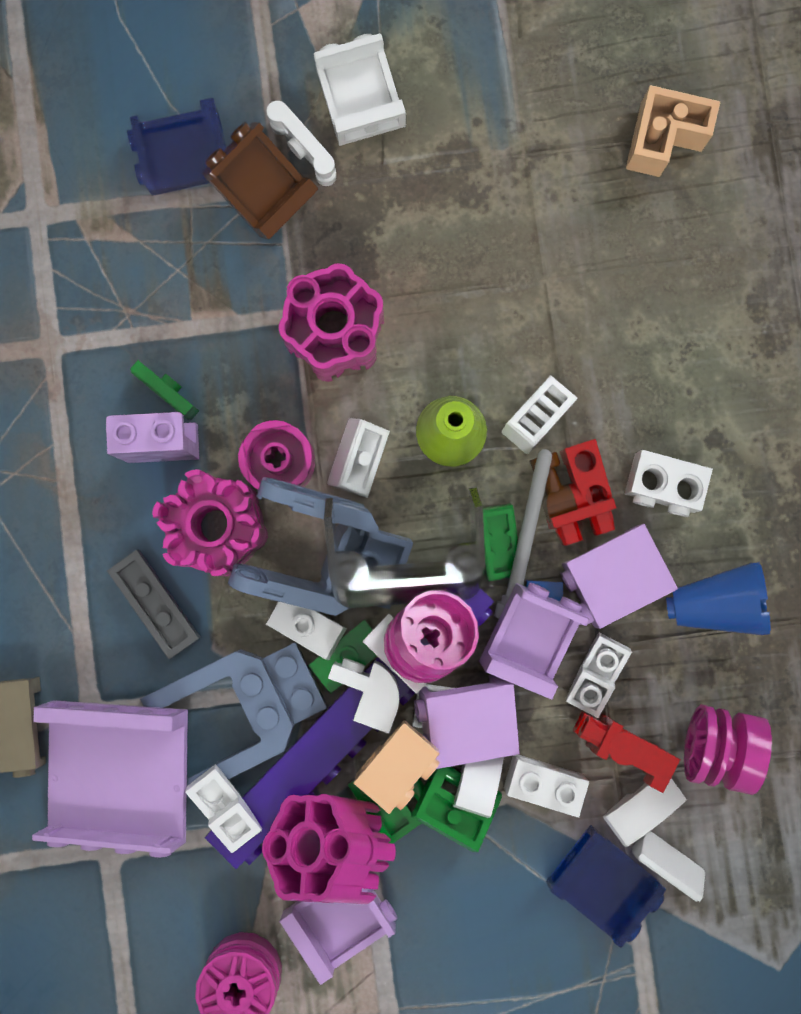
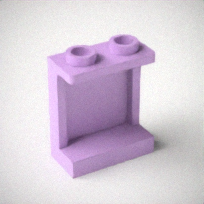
[106,412,199,463]
[560,524,678,629]
[479,583,590,700]
[414,675,520,769]
[279,888,398,985]

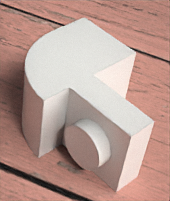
[328,658,399,734]

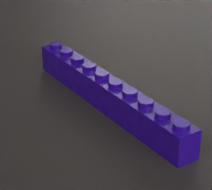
[205,571,494,869]

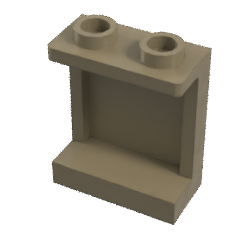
[0,677,46,778]

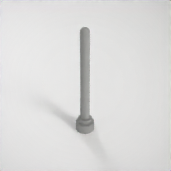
[494,449,552,618]

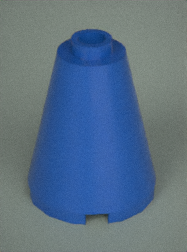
[666,562,771,635]

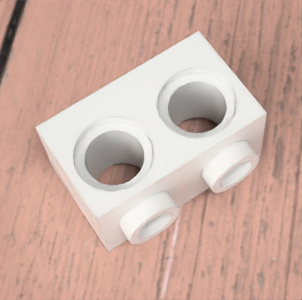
[624,450,713,517]
[503,754,589,818]

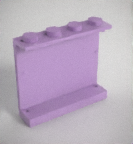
[32,701,188,858]

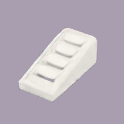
[502,375,577,454]

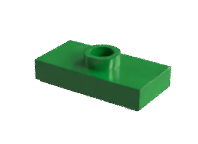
[130,360,199,420]
[476,503,518,582]
[308,620,377,694]

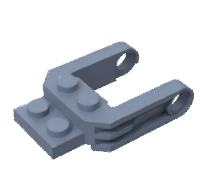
[228,477,413,616]
[140,642,328,799]

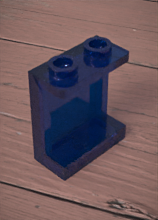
[127,98,227,196]
[546,825,666,948]

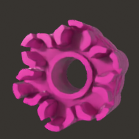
[279,263,384,382]
[152,469,268,576]
[262,794,396,904]

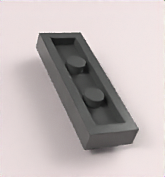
[107,550,201,659]

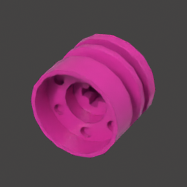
[384,590,479,683]
[684,704,772,795]
[195,932,282,1014]

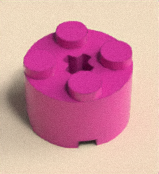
[238,420,315,490]

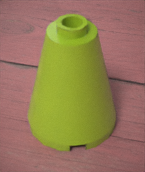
[416,396,487,467]

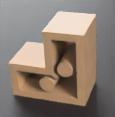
[626,85,720,177]
[354,720,440,814]

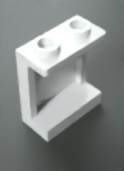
[313,34,406,146]

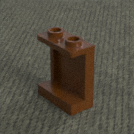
[201,122,318,240]

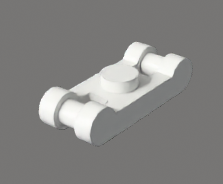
[267,101,337,186]

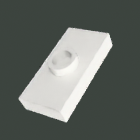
[266,602,347,660]

